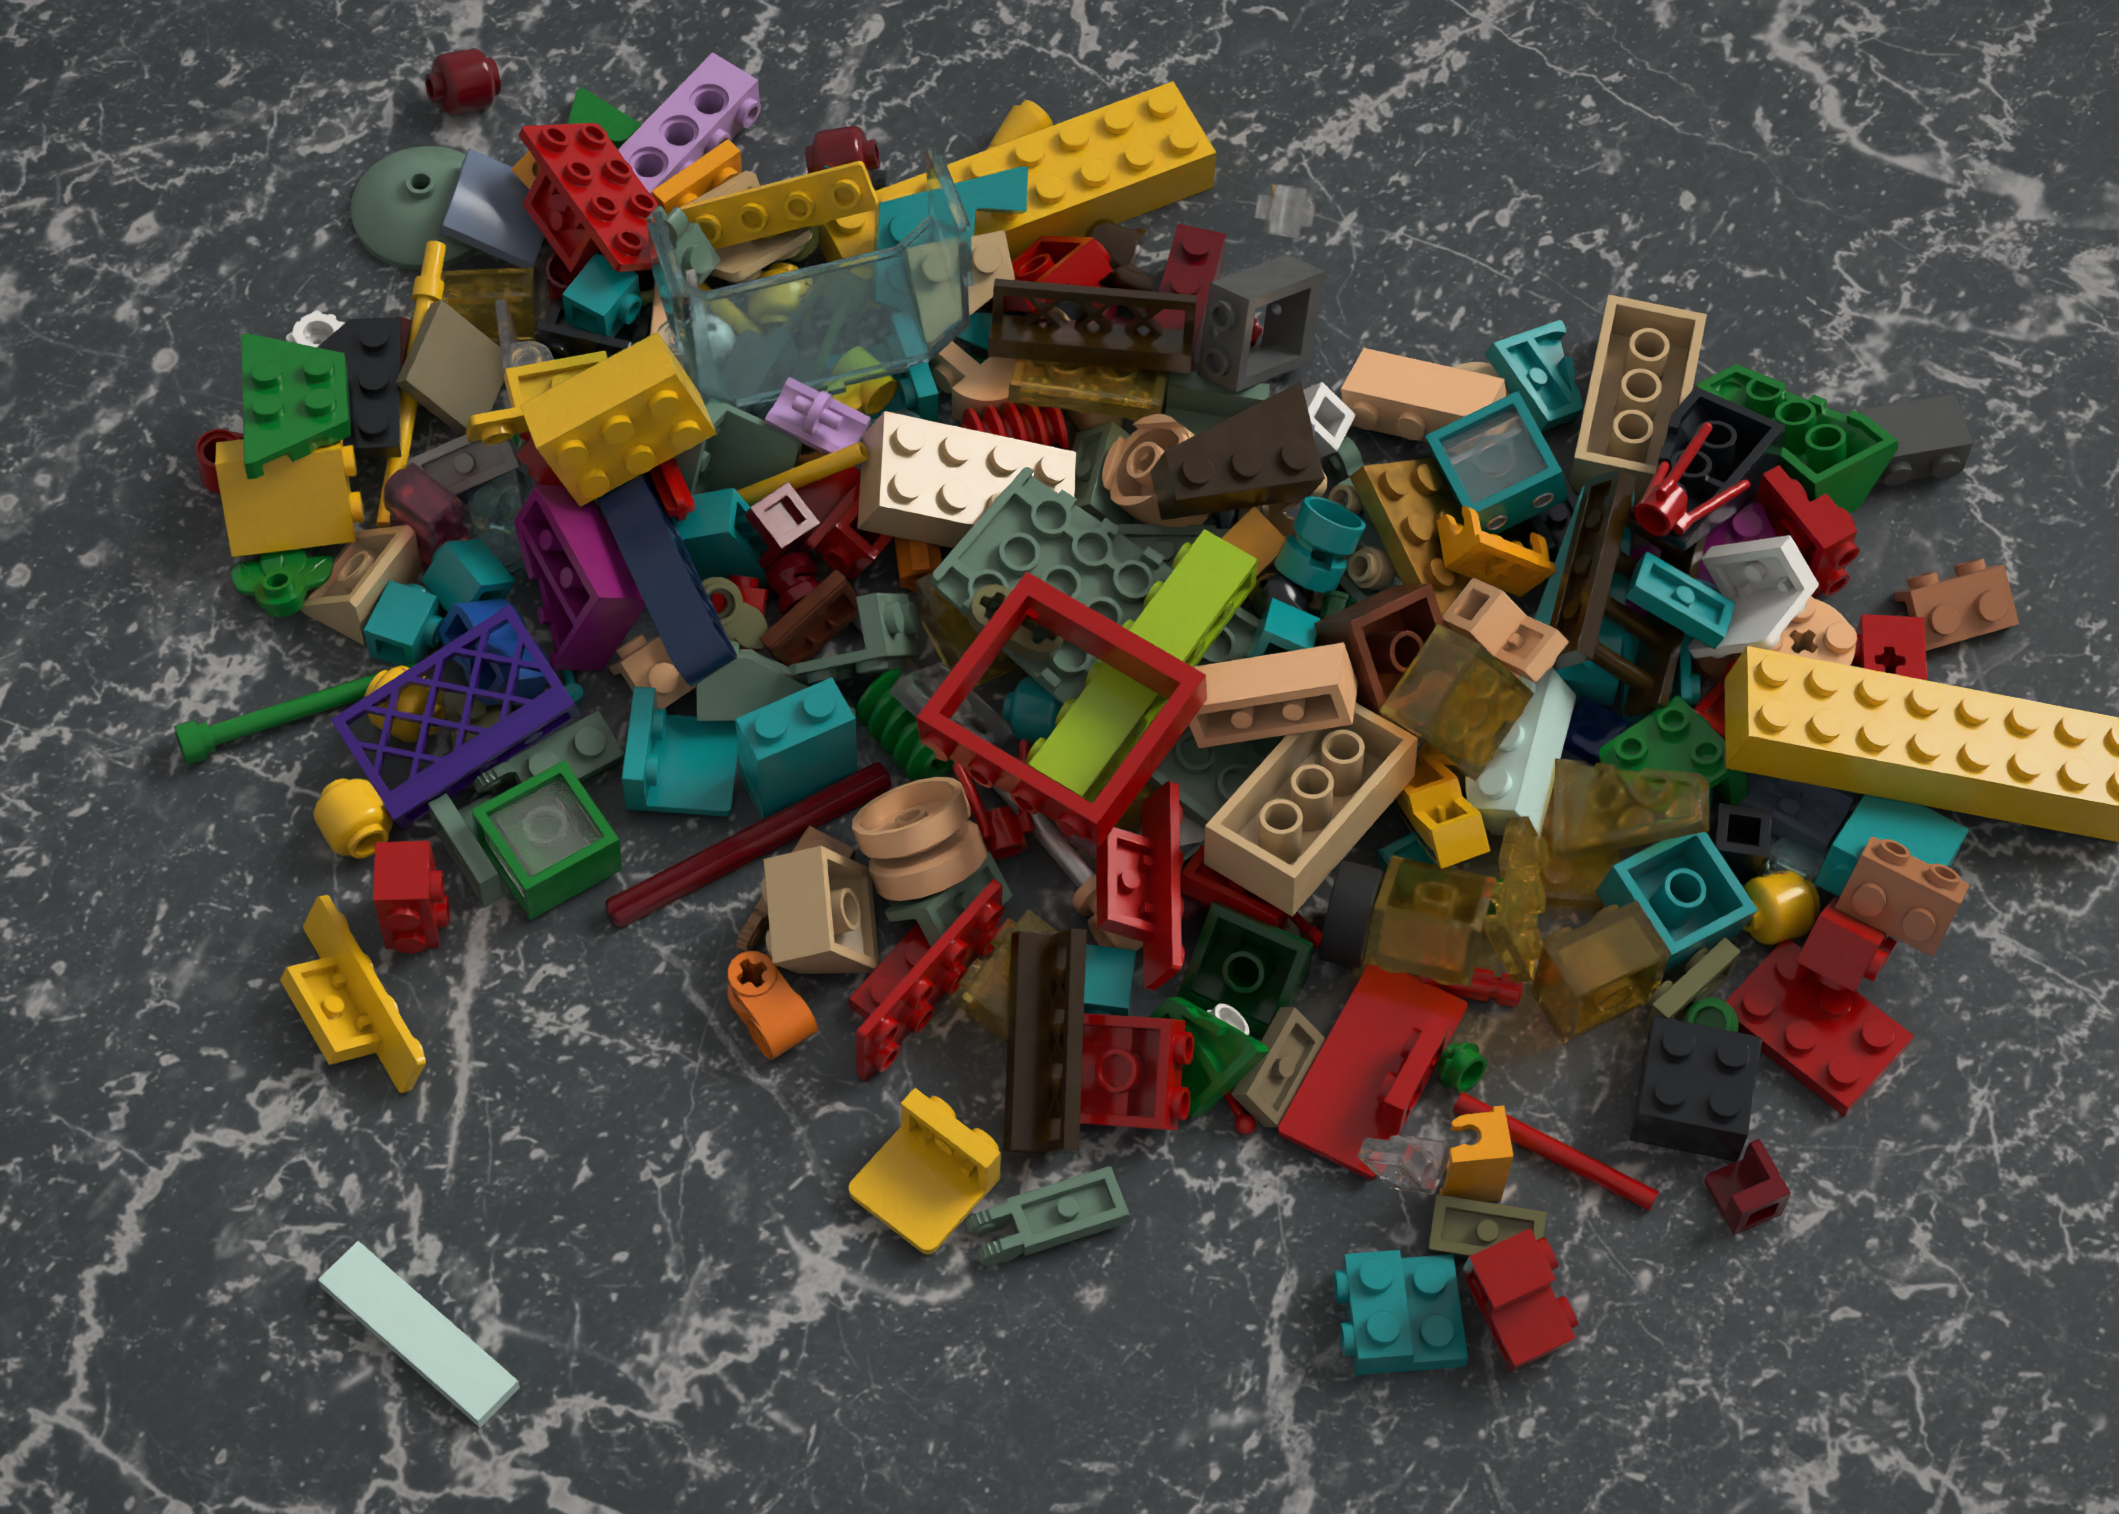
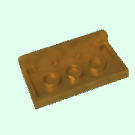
[1349,458,1481,657]

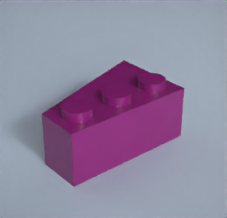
[514,485,646,671]

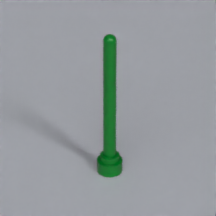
[174,662,417,766]

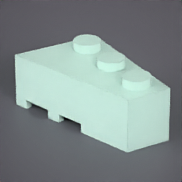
[1458,664,1576,838]

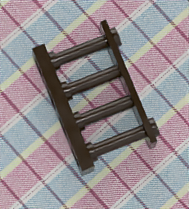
[1550,468,1707,717]

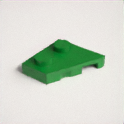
[1149,997,1270,1117]

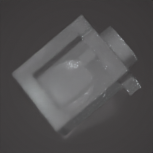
[1357,1136,1452,1195]

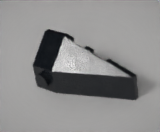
[1639,387,1786,550]

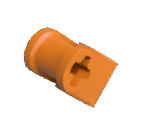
[727,951,818,1061]

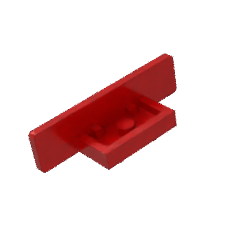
[1096,781,1185,991]

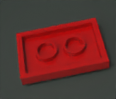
[1725,939,1914,1117]

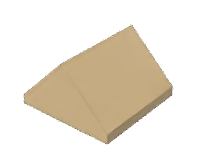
[300,525,423,646]

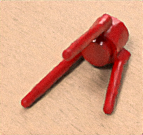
[1633,422,1750,537]
[953,739,1035,860]

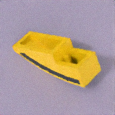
[1393,746,1490,869]

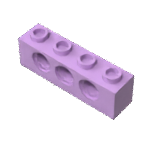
[618,52,761,196]

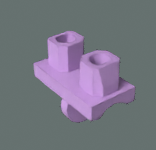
[765,377,871,455]

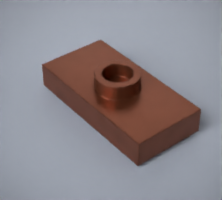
[759,570,859,668]

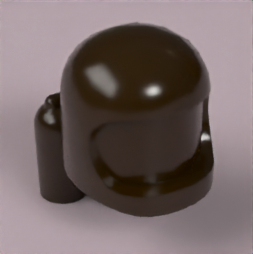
[1083,219,1155,308]

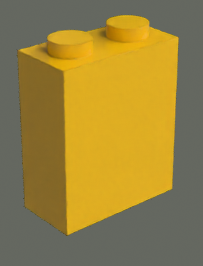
[215,439,364,557]

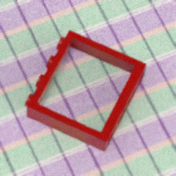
[916,572,1207,847]

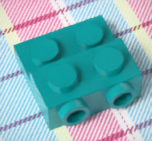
[1333,1250,1468,1375]

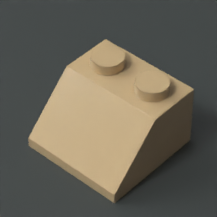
[761,846,879,974]

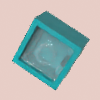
[1425,391,1569,534]

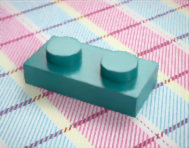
[1625,551,1736,650]

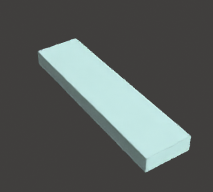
[318,1241,520,1428]

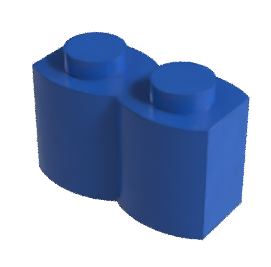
[439,598,550,706]

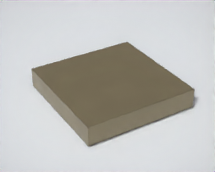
[395,300,514,436]

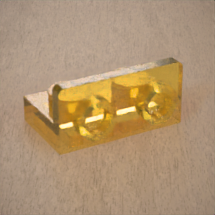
[441,267,536,341]

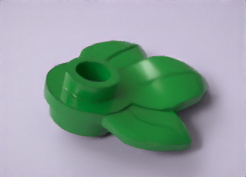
[231,548,334,617]

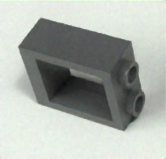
[1197,254,1325,392]

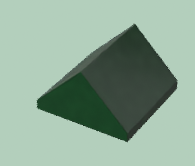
[1177,900,1313,1037]

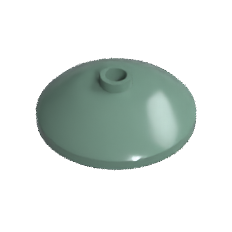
[351,146,479,271]

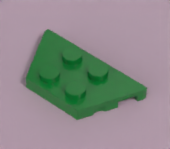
[241,334,351,479]

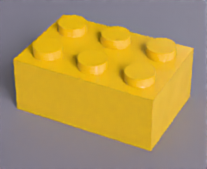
[520,332,717,507]

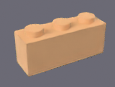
[1341,348,1508,450]
[1189,642,1358,748]

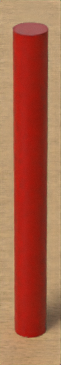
[1452,1092,1659,1211]

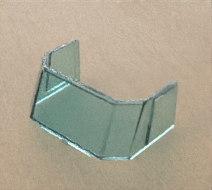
[646,147,973,408]

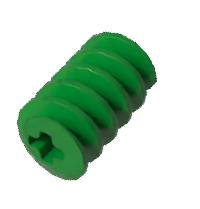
[856,669,955,782]

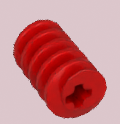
[959,396,1069,450]

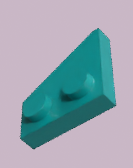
[1484,320,1584,432]

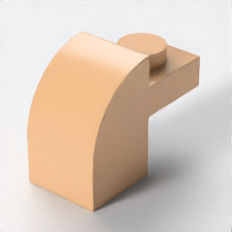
[931,335,1044,422]
[1442,578,1569,683]

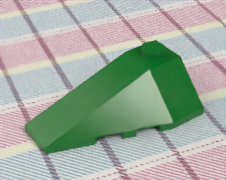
[1695,364,1898,513]

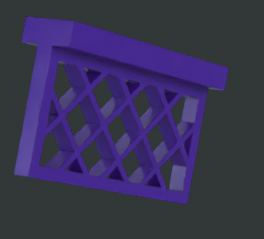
[331,604,582,830]

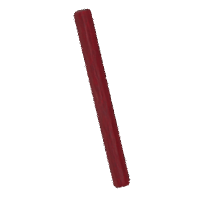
[605,762,891,927]

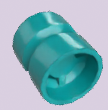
[1274,496,1366,593]

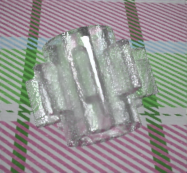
[1254,183,1316,238]

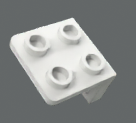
[1688,535,1819,658]

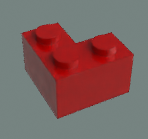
[1461,1228,1579,1373]

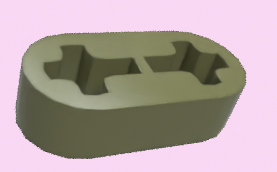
[967,584,1064,662]

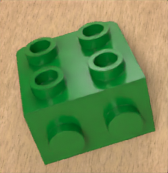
[1599,695,1749,819]

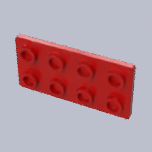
[519,123,664,273]
[849,879,1004,1082]
[1277,958,1468,1180]

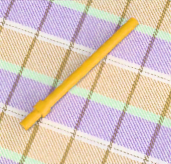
[376,241,446,528]

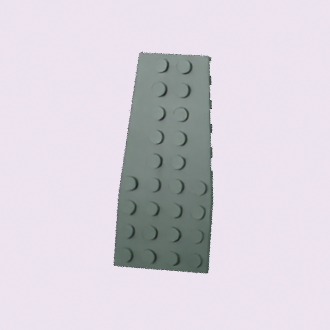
[930,467,1398,829]

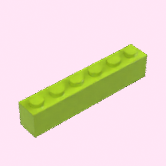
[1025,529,1258,803]

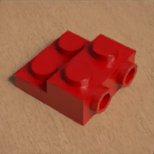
[981,236,1113,313]
[1754,465,1860,598]
[1080,1013,1194,1131]

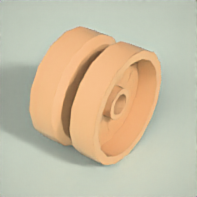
[852,777,987,901]

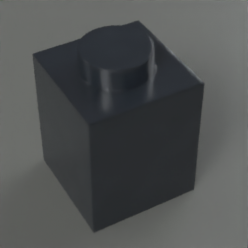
[1709,803,1773,885]

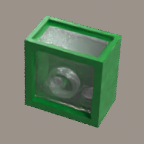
[471,760,622,920]

